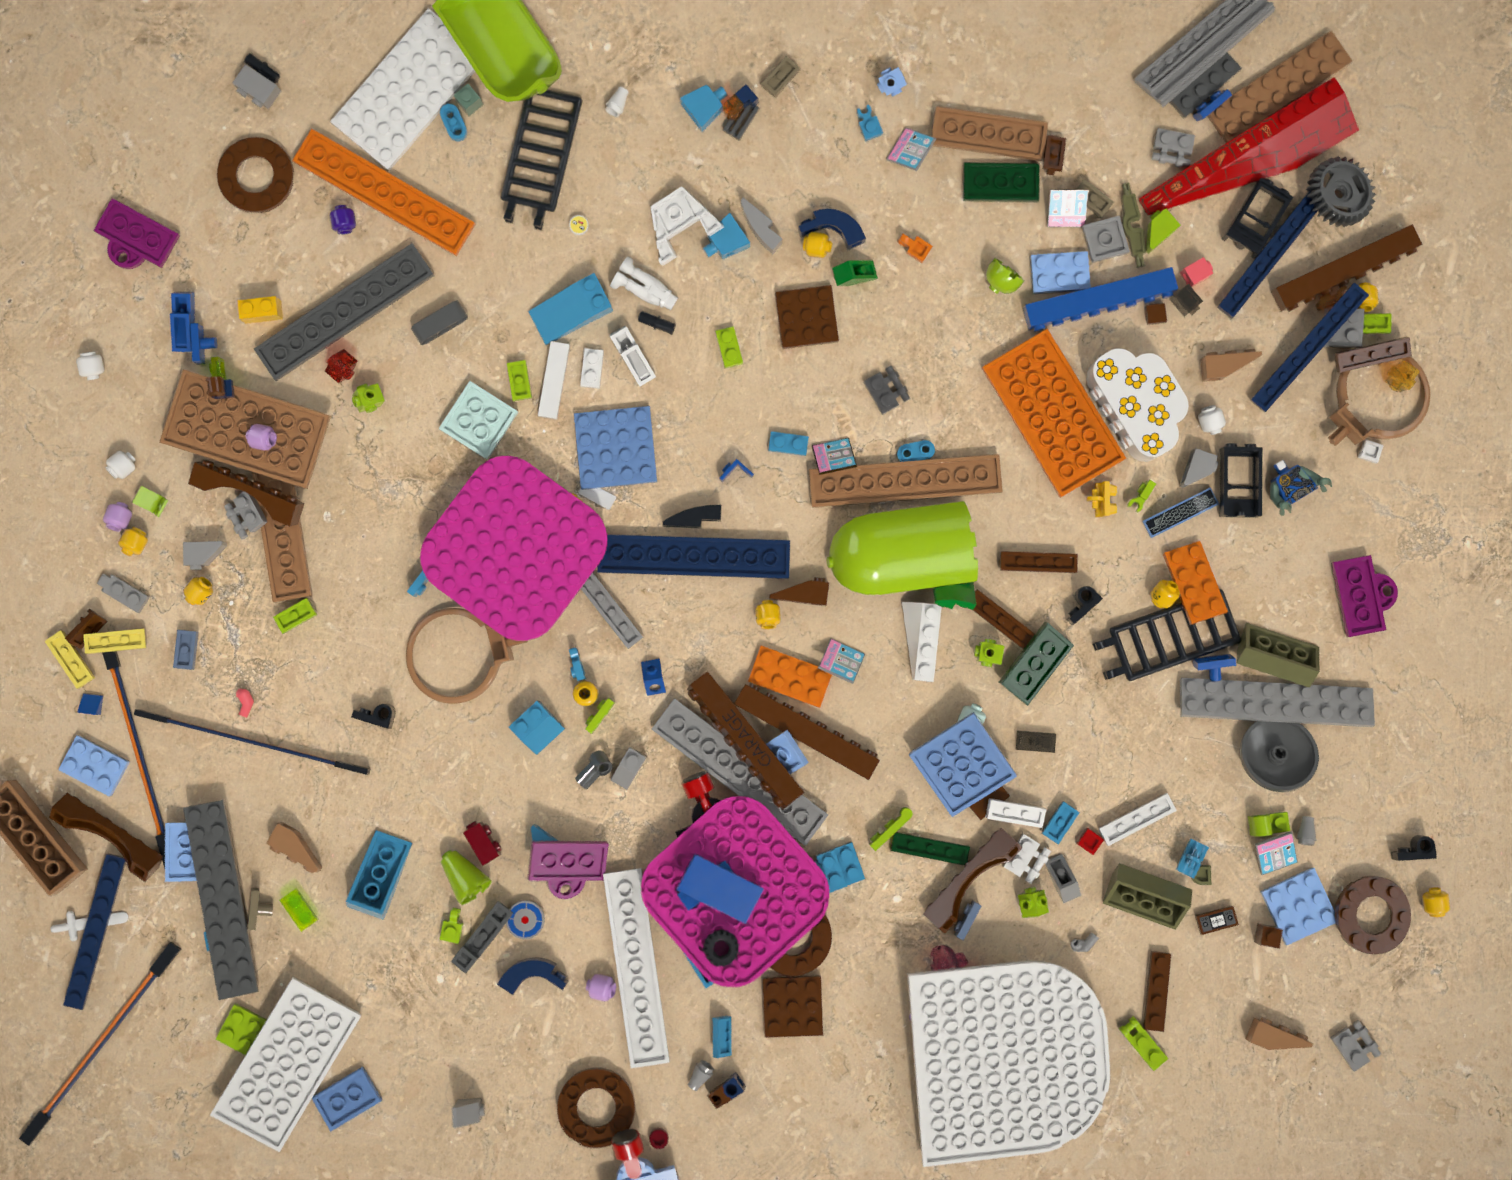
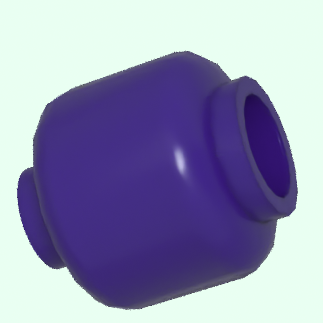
[330,205,356,235]

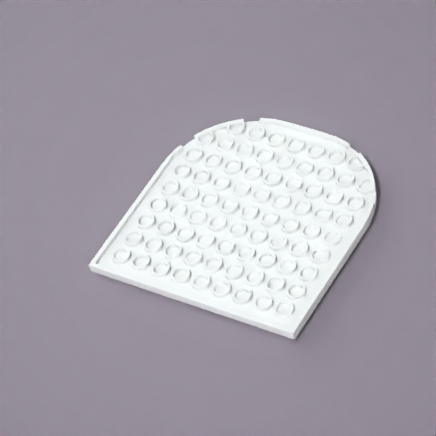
[908,960,1110,1167]

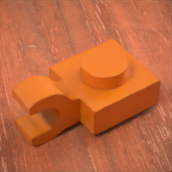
[898,234,933,263]

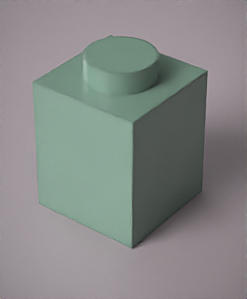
[453,84,483,116]

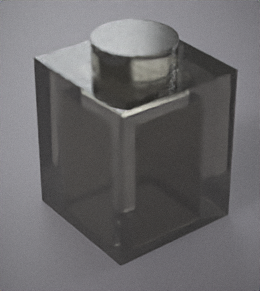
[1170,284,1203,317]

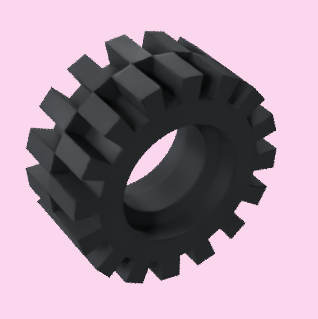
[703,930,739,967]

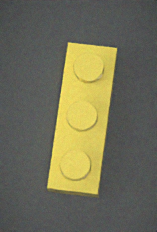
[83,629,147,654]
[45,630,95,689]

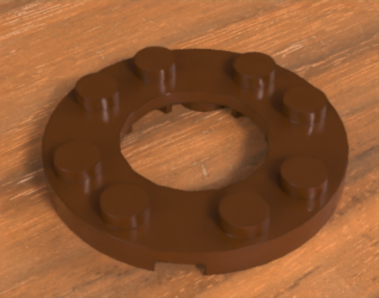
[217,137,294,213]
[1335,876,1411,955]
[770,914,832,976]
[557,1068,635,1148]

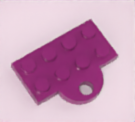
[93,198,180,269]
[1331,555,1398,637]
[527,841,609,899]

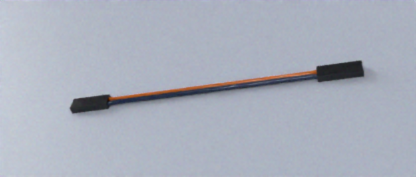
[102,651,165,869]
[134,709,371,775]
[19,942,181,1146]

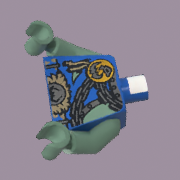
[1270,460,1332,516]

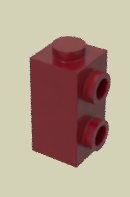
[463,821,502,866]

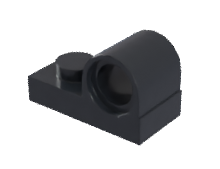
[1066,586,1103,625]
[351,704,396,729]
[1391,835,1437,861]

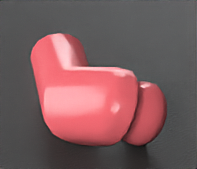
[236,688,254,718]

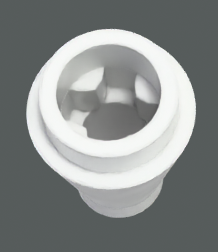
[606,87,629,117]

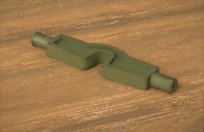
[1121,183,1146,268]

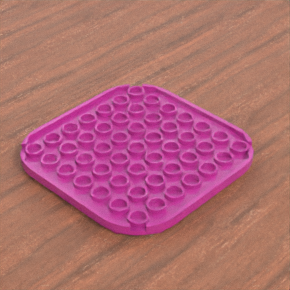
[420,456,608,641]
[641,796,830,987]

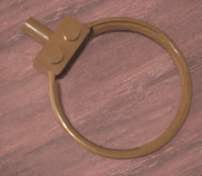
[1328,356,1430,446]
[406,608,528,704]

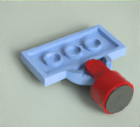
[611,1129,679,1180]

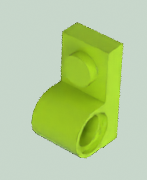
[1248,812,1290,836]

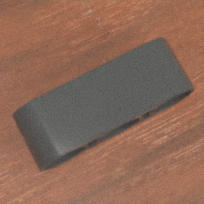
[411,300,468,345]

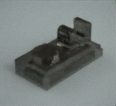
[1016,731,1056,753]

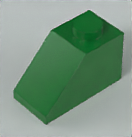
[832,260,878,286]

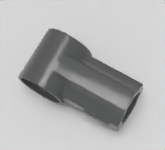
[575,750,613,790]

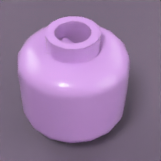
[246,424,277,451]
[103,502,132,532]
[586,974,616,1002]

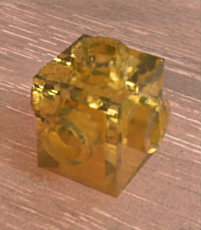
[1385,360,1420,393]

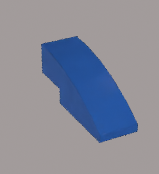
[170,292,195,352]

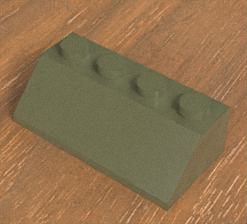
[1236,623,1320,688]
[1103,863,1192,930]

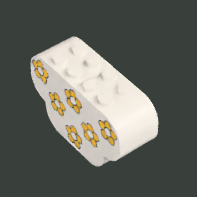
[1086,348,1189,462]

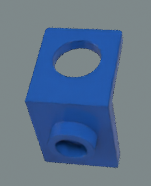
[719,459,754,483]
[641,659,666,696]

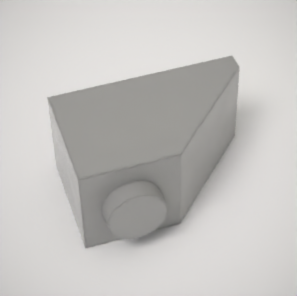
[1180,448,1218,488]
[183,541,227,570]
[611,747,647,790]
[1045,854,1081,903]
[452,1098,485,1128]

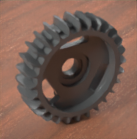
[1306,156,1376,227]

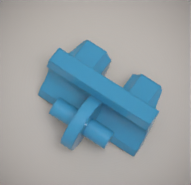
[1175,838,1209,879]

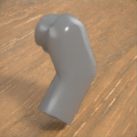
[1071,932,1099,952]

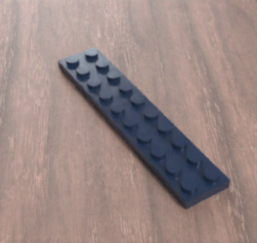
[597,535,790,579]

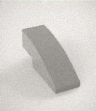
[741,198,783,255]

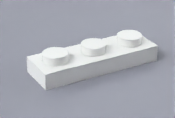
[985,798,1046,828]

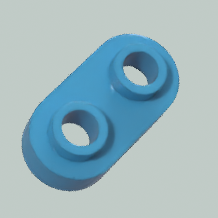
[440,104,467,142]
[897,440,935,462]

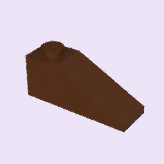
[769,577,829,606]

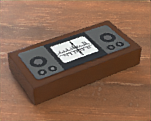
[1195,906,1239,935]

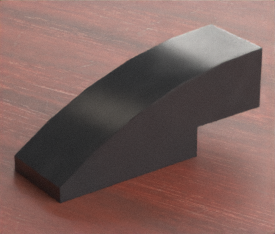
[663,505,722,529]

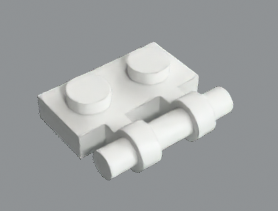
[1003,834,1051,884]

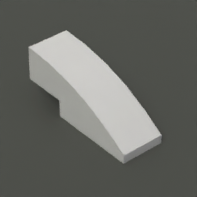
[609,326,656,386]

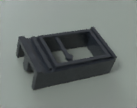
[1222,178,1294,259]
[1219,443,1263,518]

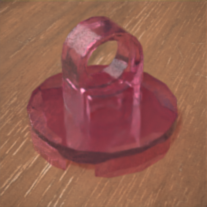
[930,945,968,971]

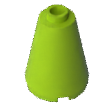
[441,850,492,905]

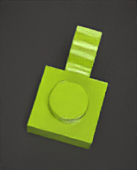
[1127,480,1156,513]
[439,907,463,944]

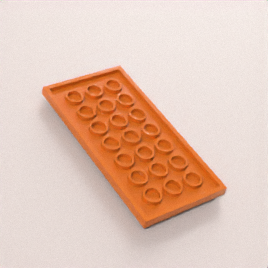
[982,329,1127,498]

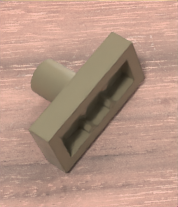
[248,888,273,930]

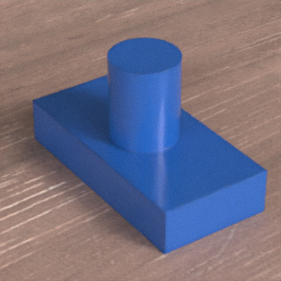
[190,323,218,365]
[1193,654,1236,681]

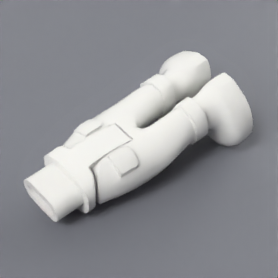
[610,256,678,311]

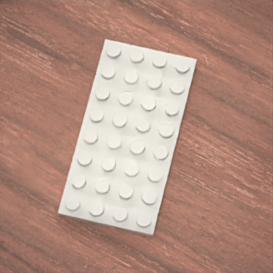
[330,8,475,171]
[210,977,361,1152]

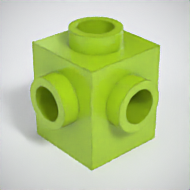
[352,383,385,413]
[974,639,1004,667]
[1018,887,1049,918]

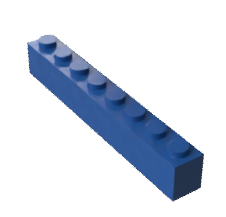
[1023,267,1178,331]

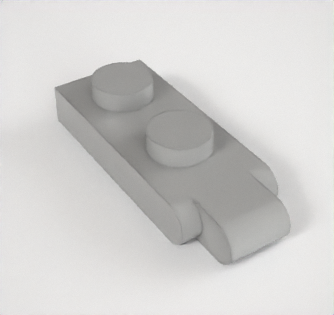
[97,573,150,613]

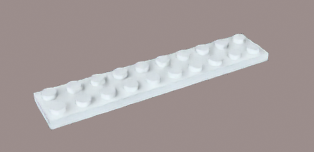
[603,868,670,1068]

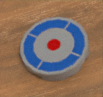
[506,900,545,940]

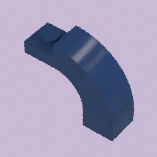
[798,209,866,250]
[497,957,568,995]

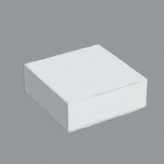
[1358,439,1384,464]

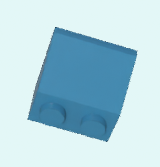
[509,701,565,755]

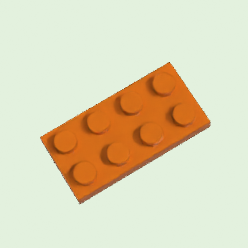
[1163,541,1228,625]
[748,646,832,708]

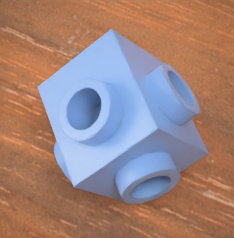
[877,67,908,97]

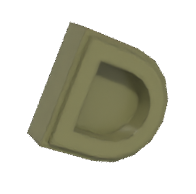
[1191,865,1212,885]

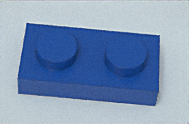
[1192,89,1232,121]

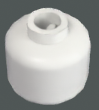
[76,351,104,380]
[1198,405,1226,435]
[105,451,136,479]

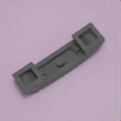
[451,901,513,974]

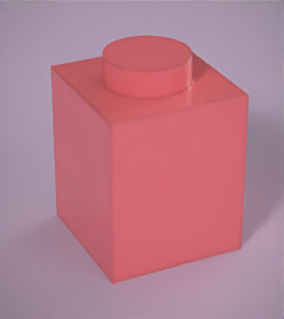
[1180,257,1213,289]

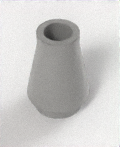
[1297,816,1317,846]
[688,1060,714,1091]

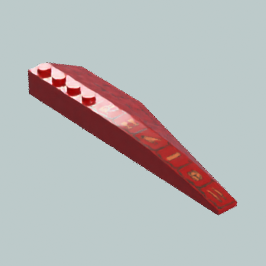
[1138,77,1359,216]

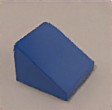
[78,694,103,715]

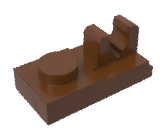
[1043,135,1066,176]
[65,609,108,649]

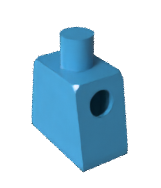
[680,85,728,132]
[702,213,750,259]

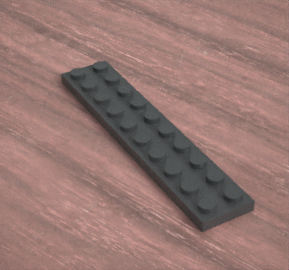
[254,243,434,381]
[183,800,259,1000]

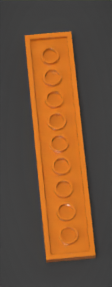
[292,129,476,257]

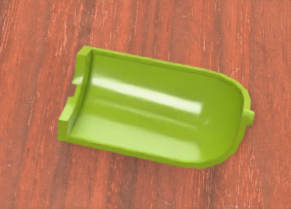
[432,0,562,102]
[826,501,978,595]

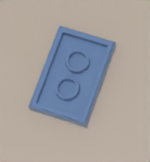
[312,1067,382,1132]

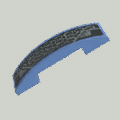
[1142,487,1219,538]

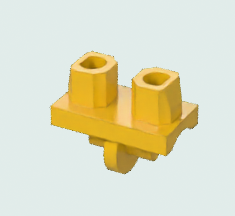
[1086,481,1117,517]

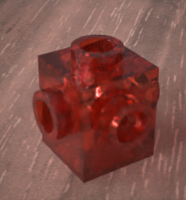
[325,349,358,383]

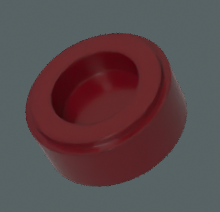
[649,1128,669,1149]

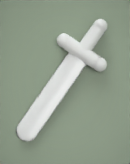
[50,910,128,941]

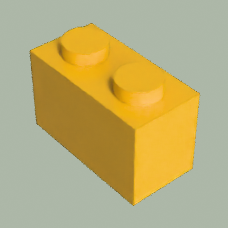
[237,296,283,324]

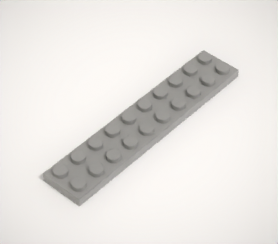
[1180,678,1375,727]
[652,699,828,846]

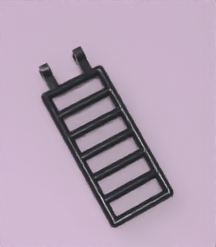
[501,90,583,231]
[1092,589,1241,681]

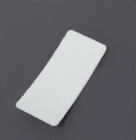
[578,488,616,510]

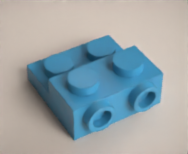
[814,842,865,893]

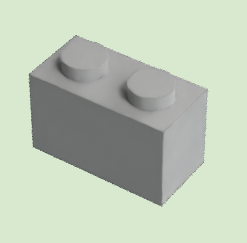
[233,64,281,110]

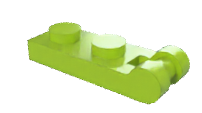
[869,807,913,851]
[1118,1016,1168,1071]

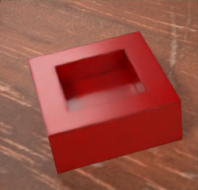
[1076,828,1104,856]

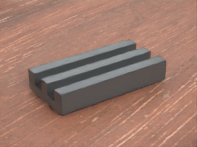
[723,104,759,141]

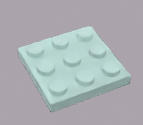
[439,381,519,460]

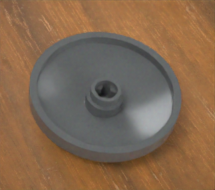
[1240,721,1319,792]

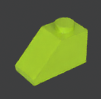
[1146,208,1181,254]

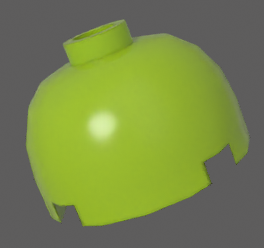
[986,258,1025,294]

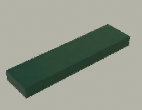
[890,832,970,865]

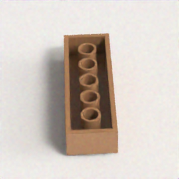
[0,780,88,896]

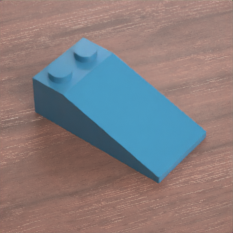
[528,273,613,345]
[346,830,412,920]

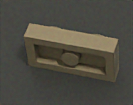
[761,56,800,98]
[1077,179,1114,218]

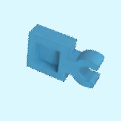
[857,105,883,142]
[569,647,586,681]

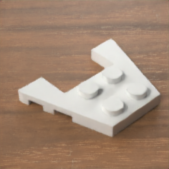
[650,186,724,266]

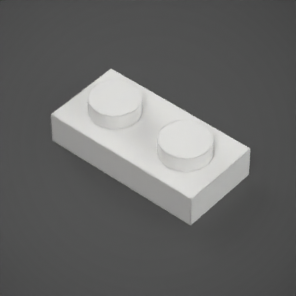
[580,348,604,389]

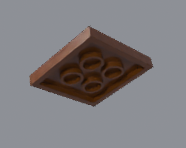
[775,285,839,349]
[763,976,823,1038]

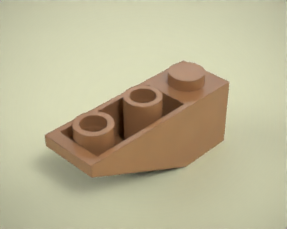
[1200,349,1262,382]
[266,822,322,873]
[1245,1017,1313,1050]

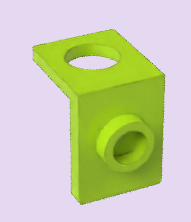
[132,486,168,517]

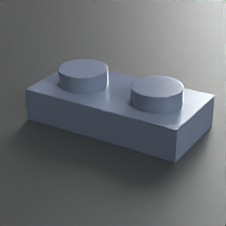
[173,630,199,670]
[954,900,982,941]

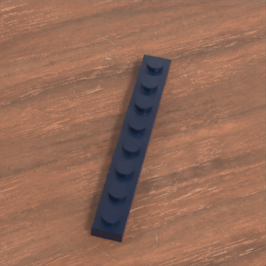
[1217,191,1318,319]
[1250,283,1369,413]
[63,853,126,1010]

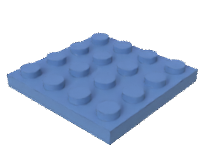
[574,406,657,490]
[909,712,1017,817]

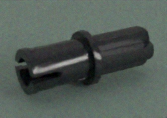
[244,53,280,84]
[638,311,676,335]

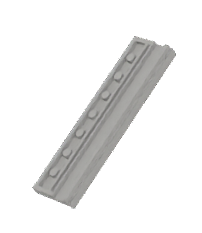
[1134,0,1275,107]

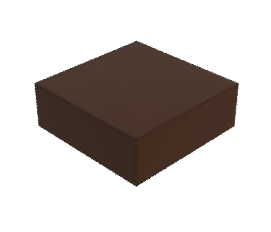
[1145,303,1167,325]

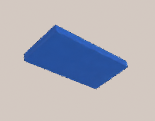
[676,853,764,924]

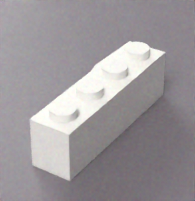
[902,602,942,682]

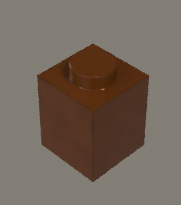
[1254,923,1283,949]

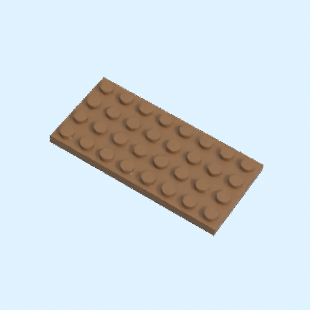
[159,369,331,489]

